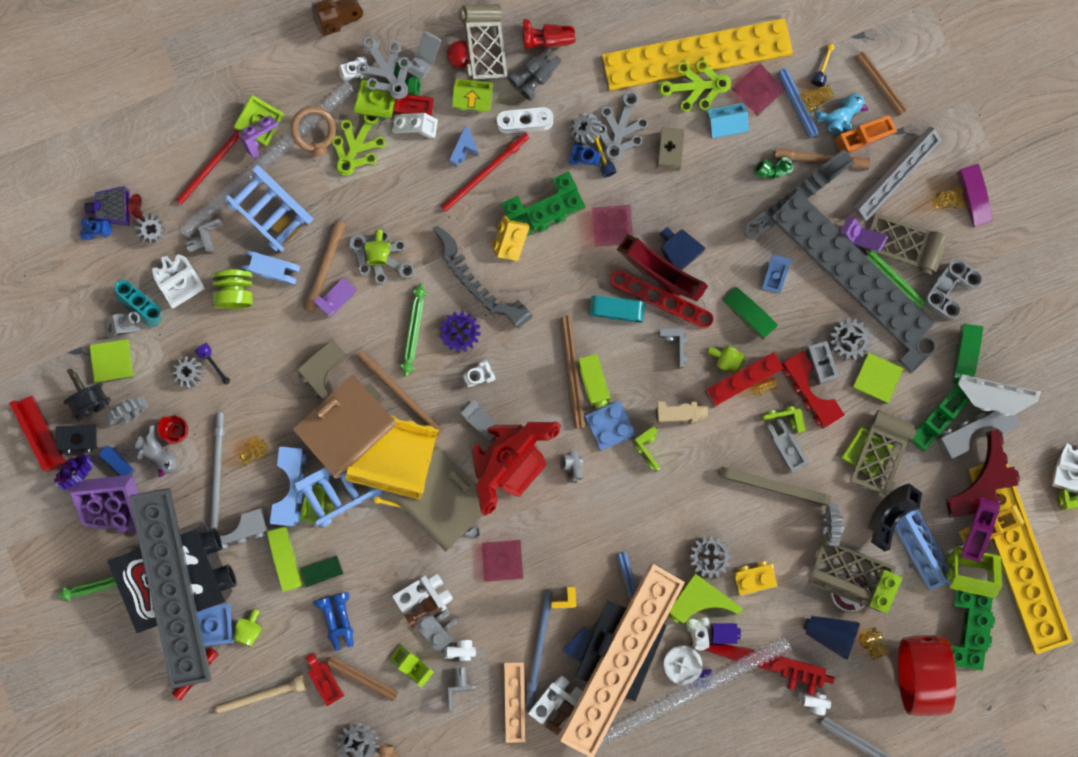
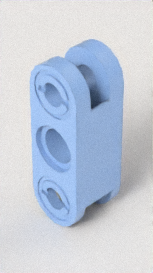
[241,251,300,285]

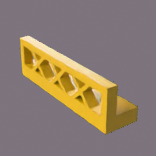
[551,586,576,608]

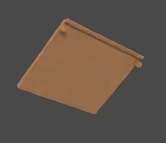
[293,375,397,479]

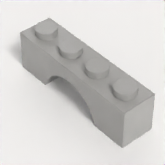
[937,411,1021,460]
[207,508,269,550]

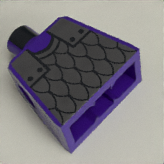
[84,187,130,226]

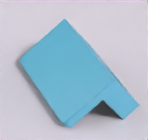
[707,103,749,138]

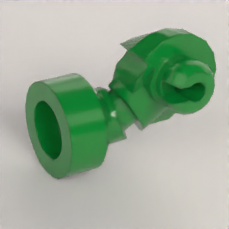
[394,62,421,96]
[753,157,793,179]

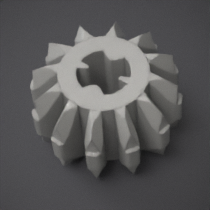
[570,112,603,145]
[133,212,167,245]
[171,356,205,389]

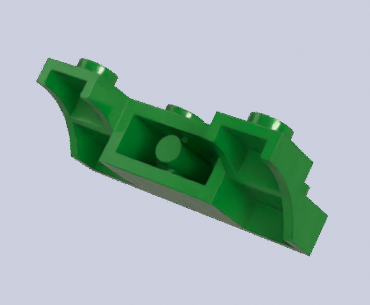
[501,171,586,237]
[951,590,995,671]

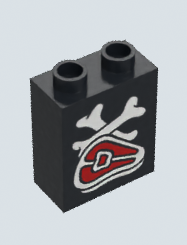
[107,520,237,633]

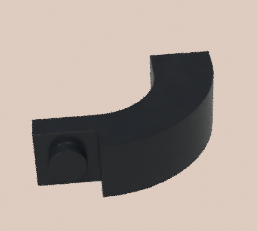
[868,483,922,552]

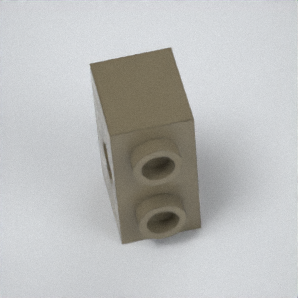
[654,127,685,171]

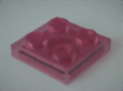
[732,63,786,116]
[592,205,633,247]
[482,540,523,582]

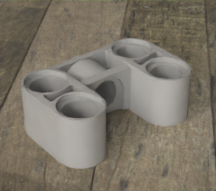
[924,259,982,321]

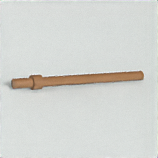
[357,351,443,436]

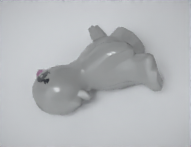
[135,423,177,477]

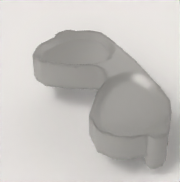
[462,527,481,538]

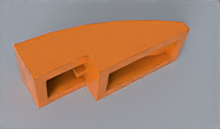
[834,115,897,154]

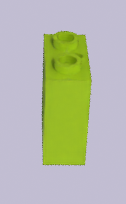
[578,354,610,409]
[946,546,1002,598]

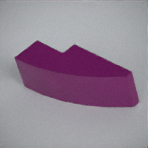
[957,163,993,227]
[961,497,1000,563]

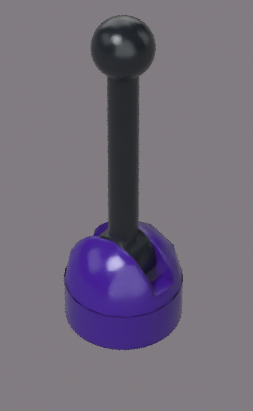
[194,343,230,385]

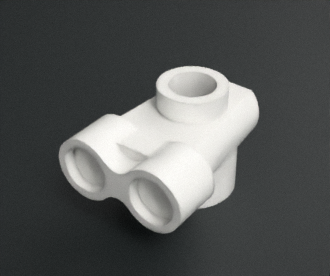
[338,56,371,81]
[462,359,496,388]
[686,618,710,651]
[444,640,476,661]
[797,692,831,715]

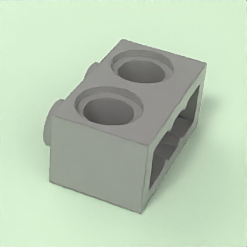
[805,341,839,386]

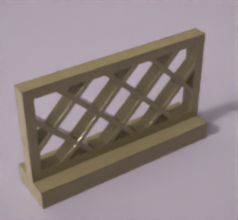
[808,538,896,612]

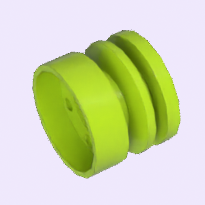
[212,269,253,309]

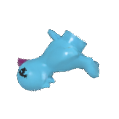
[814,93,869,134]

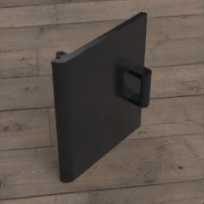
[575,600,667,702]

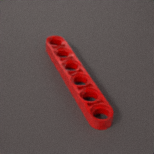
[610,270,714,329]

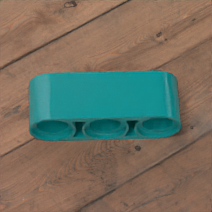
[114,280,161,327]
[588,295,646,323]

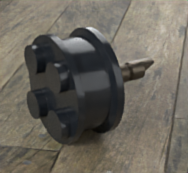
[63,369,111,421]

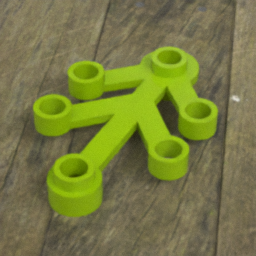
[658,60,731,112]
[332,114,386,176]

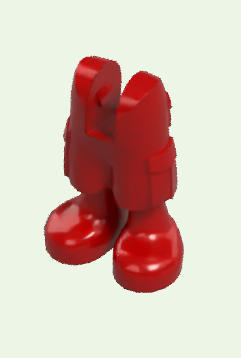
[523,19,576,49]

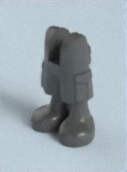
[506,47,561,101]

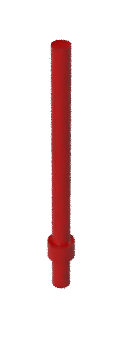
[176,129,239,205]
[441,133,530,212]

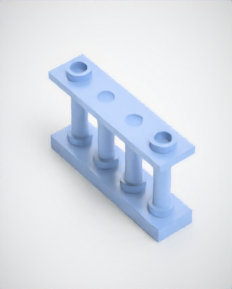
[226,165,313,252]
[293,467,383,528]

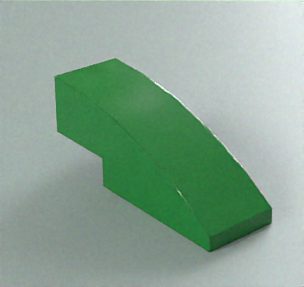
[722,287,778,340]
[952,324,983,384]

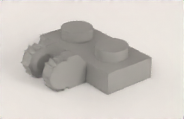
[416,609,458,653]

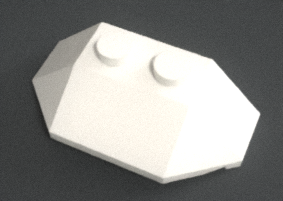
[959,375,1041,416]

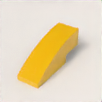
[958,505,1024,543]

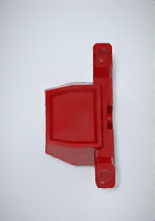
[472,422,561,516]

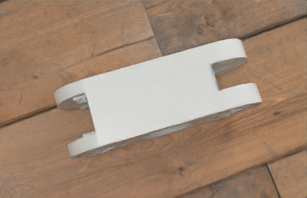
[497,107,553,134]

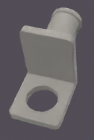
[185,219,224,253]
[104,312,140,339]
[448,667,476,712]

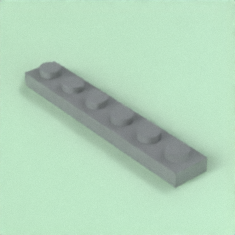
[854,126,942,221]

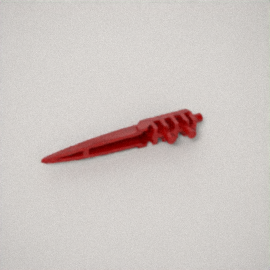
[690,642,835,695]

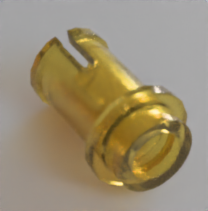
[752,377,777,396]

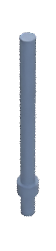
[525,589,553,707]

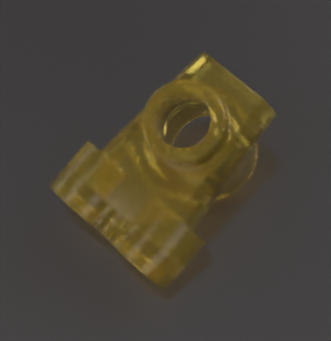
[800,84,834,113]
[933,186,966,209]
[238,436,268,466]
[859,627,888,660]

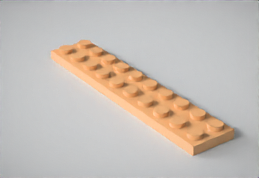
[558,563,685,757]

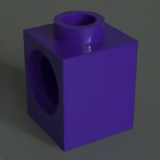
[712,623,741,644]

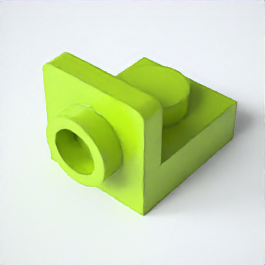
[1057,490,1078,510]

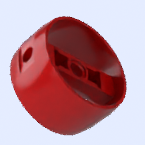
[898,635,956,716]

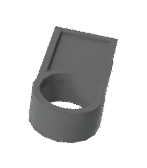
[898,337,936,373]

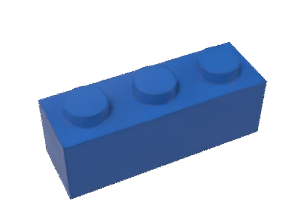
[99,445,136,476]

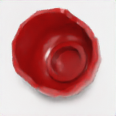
[447,40,476,69]
[157,415,189,444]

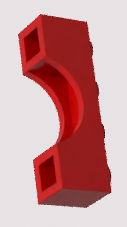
[781,351,845,429]
[705,352,784,408]

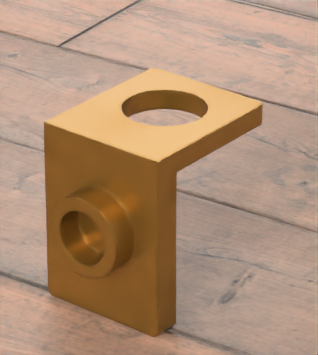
[271,214,300,242]

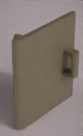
[388,447,483,552]

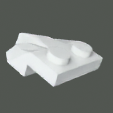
[152,254,206,308]
[1051,443,1078,494]

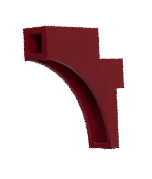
[616,234,708,302]
[945,429,1020,518]

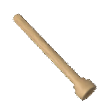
[215,675,307,713]

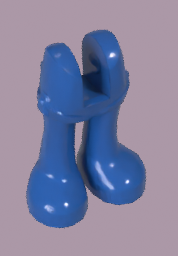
[313,592,354,651]

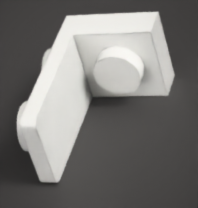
[392,113,438,138]

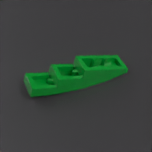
[909,381,969,452]

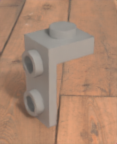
[461,400,499,441]

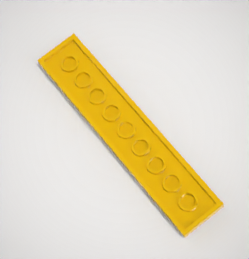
[602,18,793,92]
[967,464,1073,654]

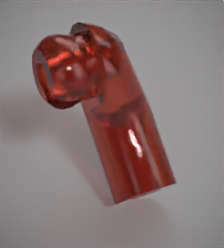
[128,194,143,221]

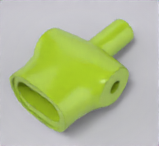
[365,229,391,266]
[708,345,745,373]
[233,609,262,647]

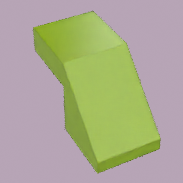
[389,644,434,687]

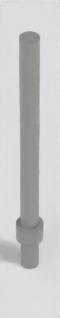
[210,413,225,528]

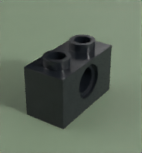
[56,425,98,454]

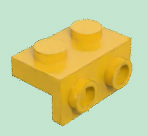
[492,216,529,261]

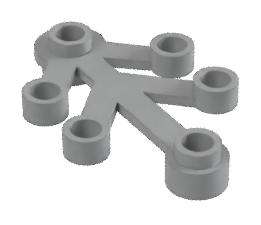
[357,36,411,99]
[598,91,648,162]
[348,231,415,285]

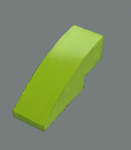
[267,526,302,592]

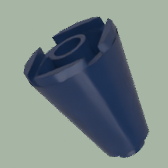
[803,616,860,660]

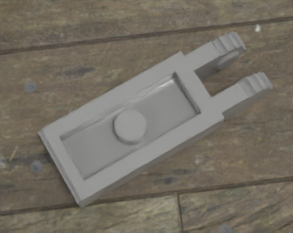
[766,418,809,473]

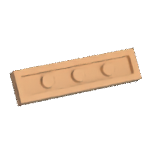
[504,662,525,743]

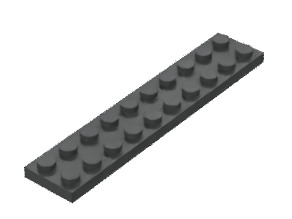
[770,190,935,351]
[129,488,212,688]

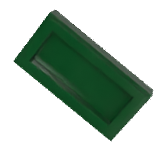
[300,556,344,587]

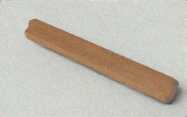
[856,52,907,116]
[327,656,398,701]

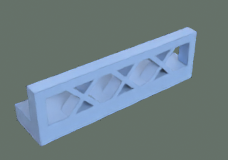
[895,510,949,591]

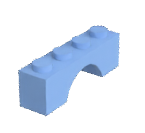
[270,447,308,527]

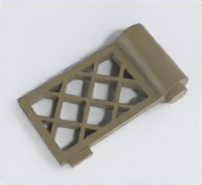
[458,4,507,80]
[863,213,949,276]
[850,410,917,496]

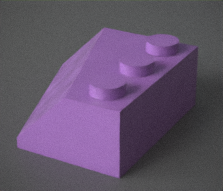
[70,475,139,535]

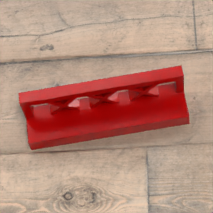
[9,395,66,472]

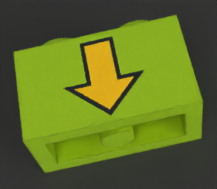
[452,78,493,112]

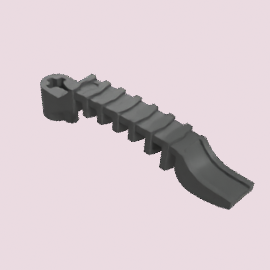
[744,149,855,240]
[433,226,533,329]

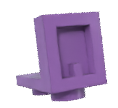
[238,115,278,159]
[840,216,888,252]
[314,278,356,318]

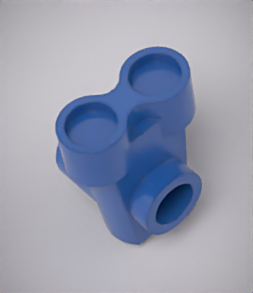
[569,142,601,166]
[80,217,112,240]

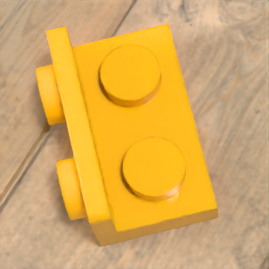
[733,561,777,596]

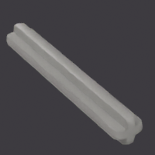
[819,717,891,757]

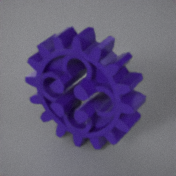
[439,311,481,353]
[54,454,94,491]

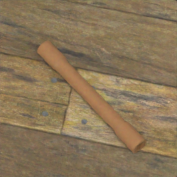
[774,148,870,170]
[303,220,346,313]

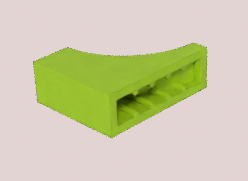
[669,574,743,624]

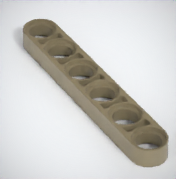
[719,467,832,506]

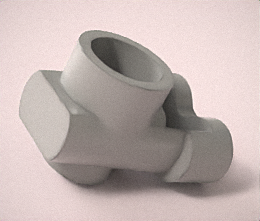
[560,451,583,484]

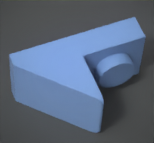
[450,126,479,167]
[762,254,791,293]

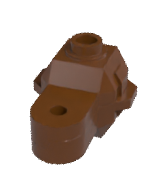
[311,0,363,36]

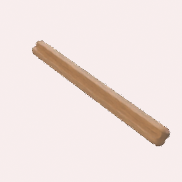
[561,316,585,429]

